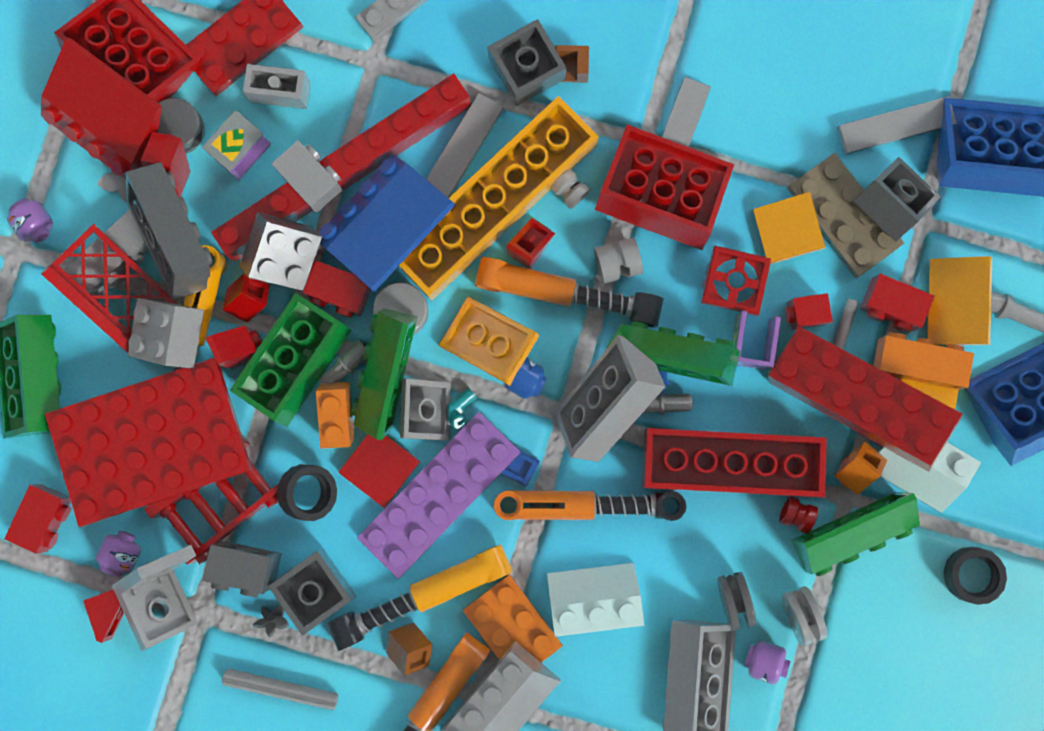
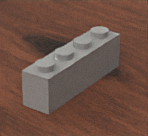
[64,209,149,302]

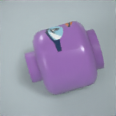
[7,199,53,243]
[96,530,141,577]
[744,640,791,685]

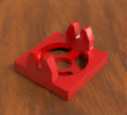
[700,245,772,316]

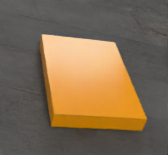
[927,256,992,345]
[438,297,540,386]

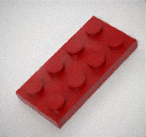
[186,0,303,97]

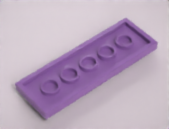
[357,412,521,579]

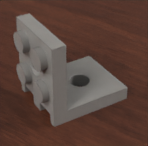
[112,545,199,651]

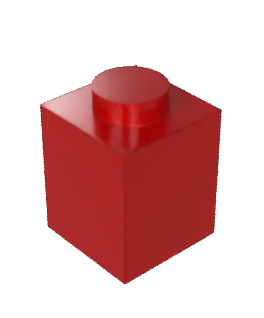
[785,293,833,330]

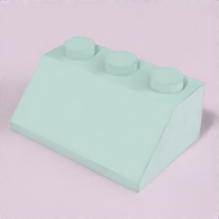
[875,442,981,513]
[547,563,645,637]

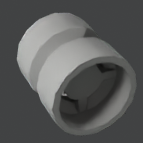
[594,238,643,284]

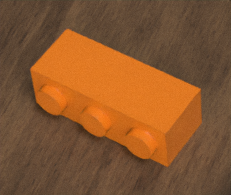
[873,332,974,390]

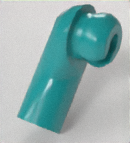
[447,387,477,430]

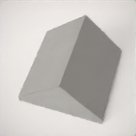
[400,378,451,440]

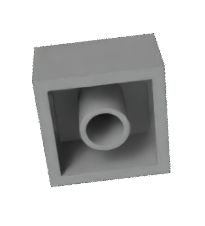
[128,298,204,368]

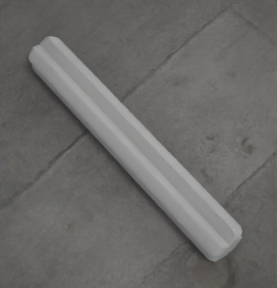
[222,669,338,710]

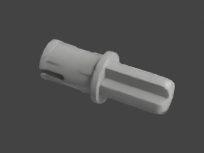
[320,339,366,383]
[643,392,692,415]

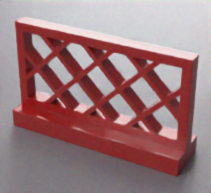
[40,224,178,353]

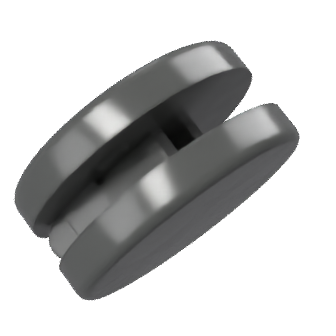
[158,98,205,154]
[717,572,756,631]

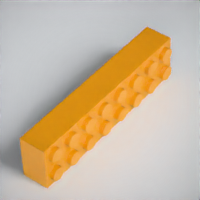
[398,96,599,301]

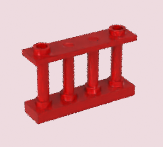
[144,435,278,565]

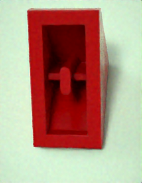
[506,218,556,269]
[83,590,124,643]

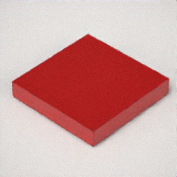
[338,434,421,508]

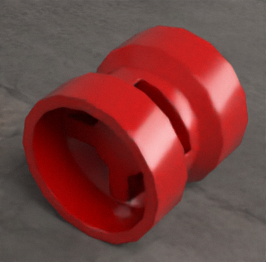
[779,496,819,534]

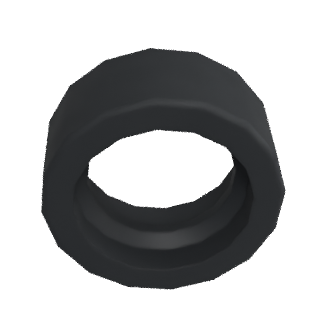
[277,464,337,521]
[943,547,1007,605]

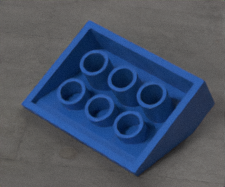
[937,98,1044,197]
[319,154,455,292]
[964,343,1044,466]

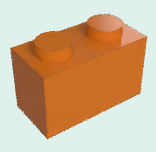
[316,382,355,449]

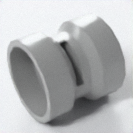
[550,169,591,209]

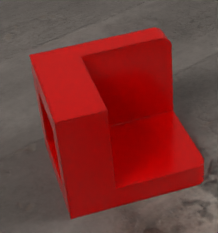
[222,273,270,322]

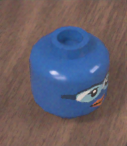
[503,358,546,399]

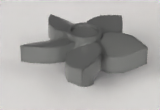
[253,606,289,638]

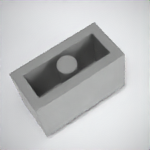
[243,64,311,109]
[271,140,342,213]

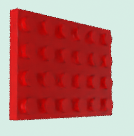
[45,358,252,527]

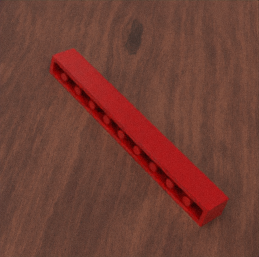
[211,73,471,262]

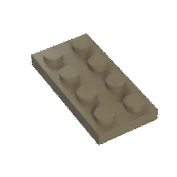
[787,153,905,279]

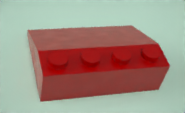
[54,0,201,103]
[41,37,162,180]
[595,124,735,250]

